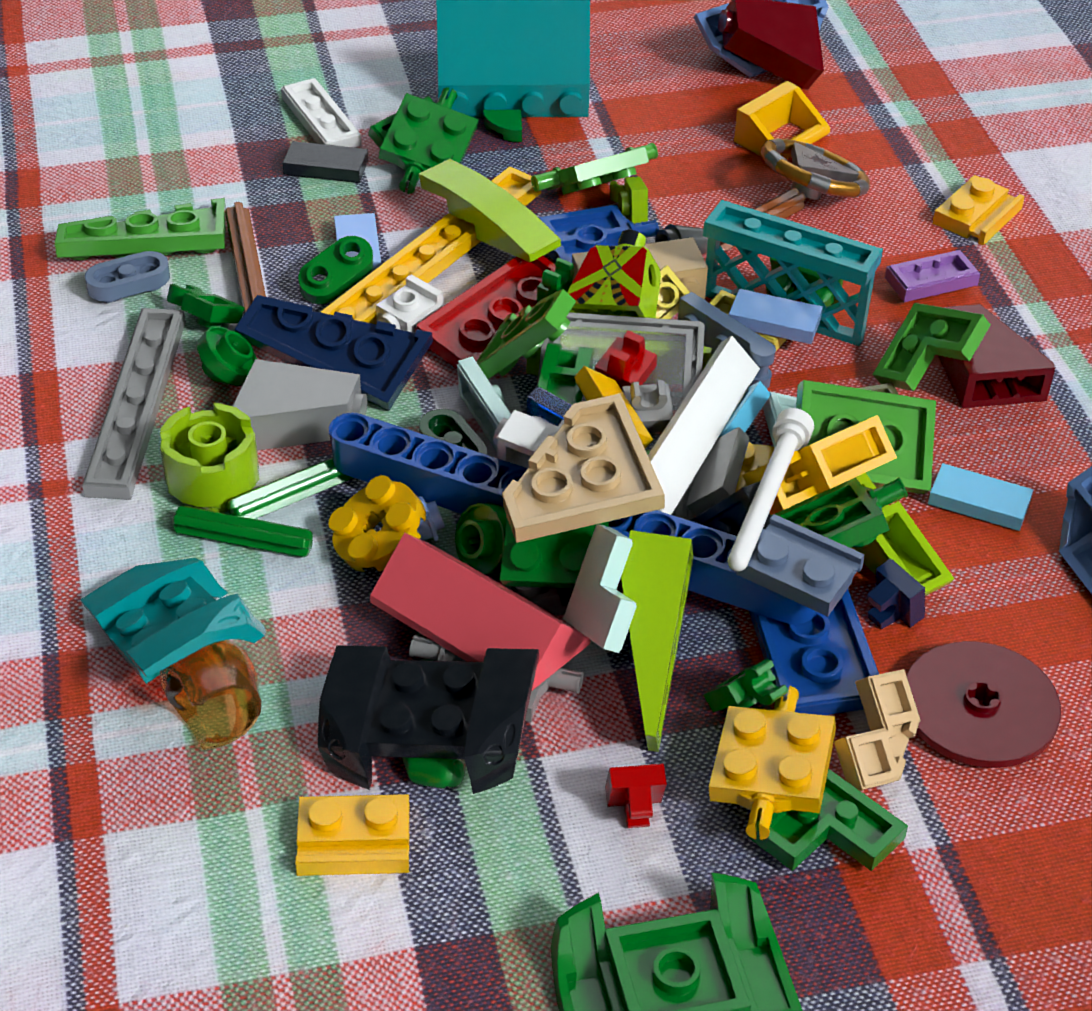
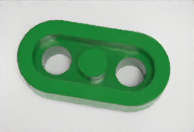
[298,236,373,304]

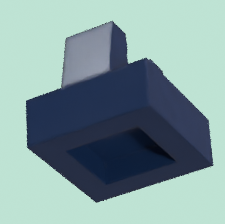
[867,558,925,629]

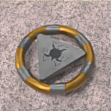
[761,138,870,200]

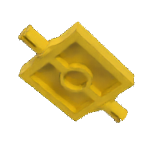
[708,686,836,840]

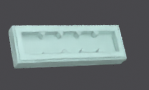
[457,356,513,452]

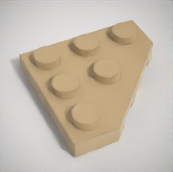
[502,393,665,543]

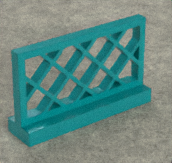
[703,200,883,347]

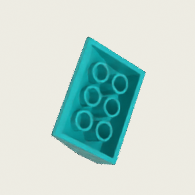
[436,0,590,118]

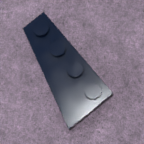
[234,295,433,411]

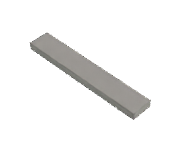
[82,308,186,500]

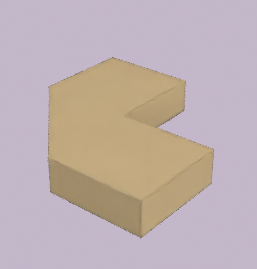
[834,669,920,791]

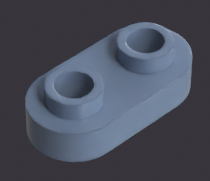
[85,251,170,303]

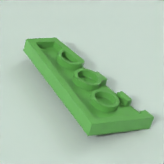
[55,197,226,260]

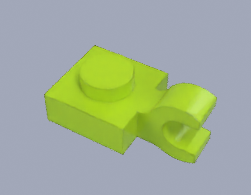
[610,177,648,223]

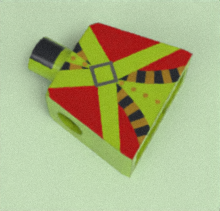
[567,229,661,318]

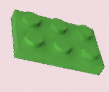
[796,380,936,494]

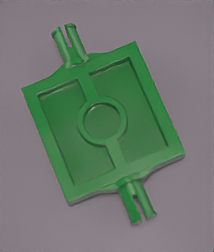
[378,87,479,194]
[771,477,908,548]

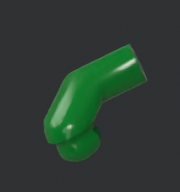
[401,757,465,789]

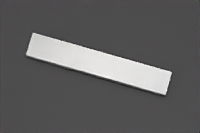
[648,336,760,515]

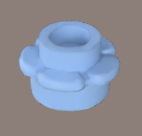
[417,496,445,541]

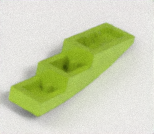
[419,159,561,262]

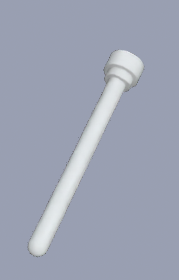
[728,408,814,572]

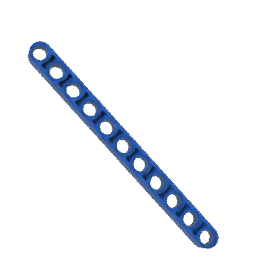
[329,413,816,625]

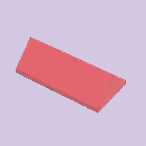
[370,532,591,691]

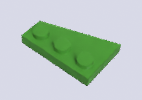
[476,289,576,379]

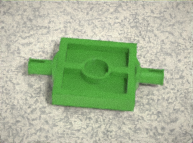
[531,143,658,195]

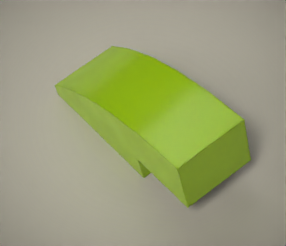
[851,473,954,596]

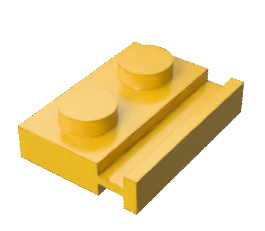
[932,175,1025,245]
[295,794,410,876]

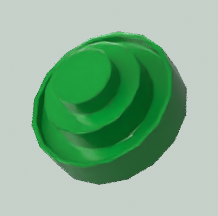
[197,326,257,387]
[455,503,507,575]

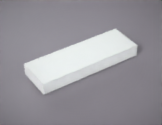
[281,78,362,148]

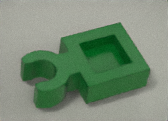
[167,284,244,328]

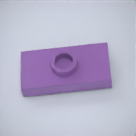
[885,250,980,302]

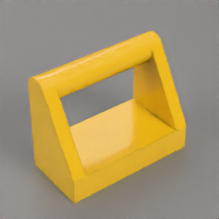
[734,81,830,159]

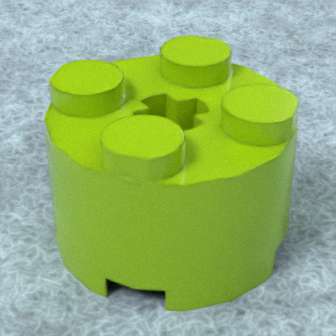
[160,403,260,513]

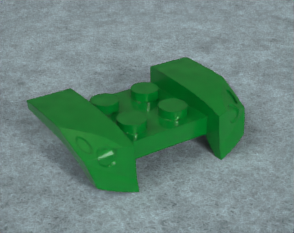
[550,872,803,1011]

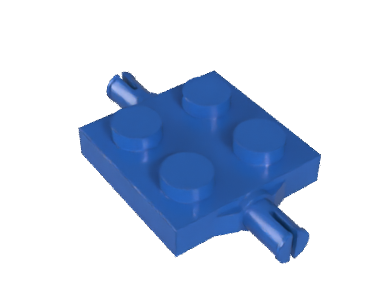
[539,204,659,263]

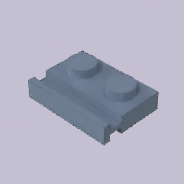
[737,514,865,617]

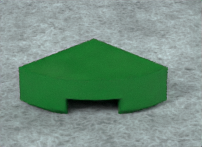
[483,110,522,142]

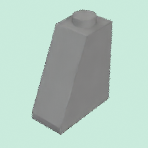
[233,359,367,451]

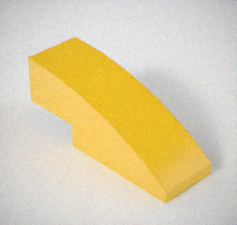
[742,415,897,515]

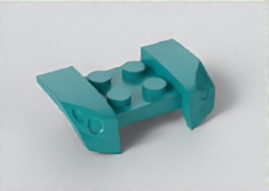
[80,558,266,684]

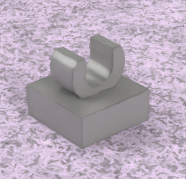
[622,380,673,433]

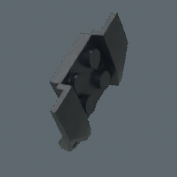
[318,645,539,794]

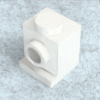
[376,274,443,333]
[493,410,564,468]

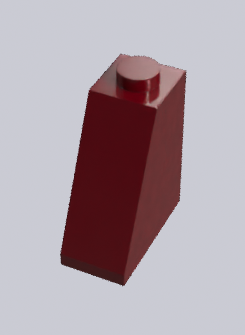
[718,0,824,89]
[938,304,1056,408]

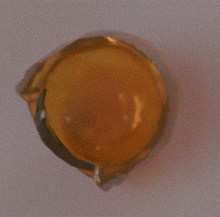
[160,640,262,750]

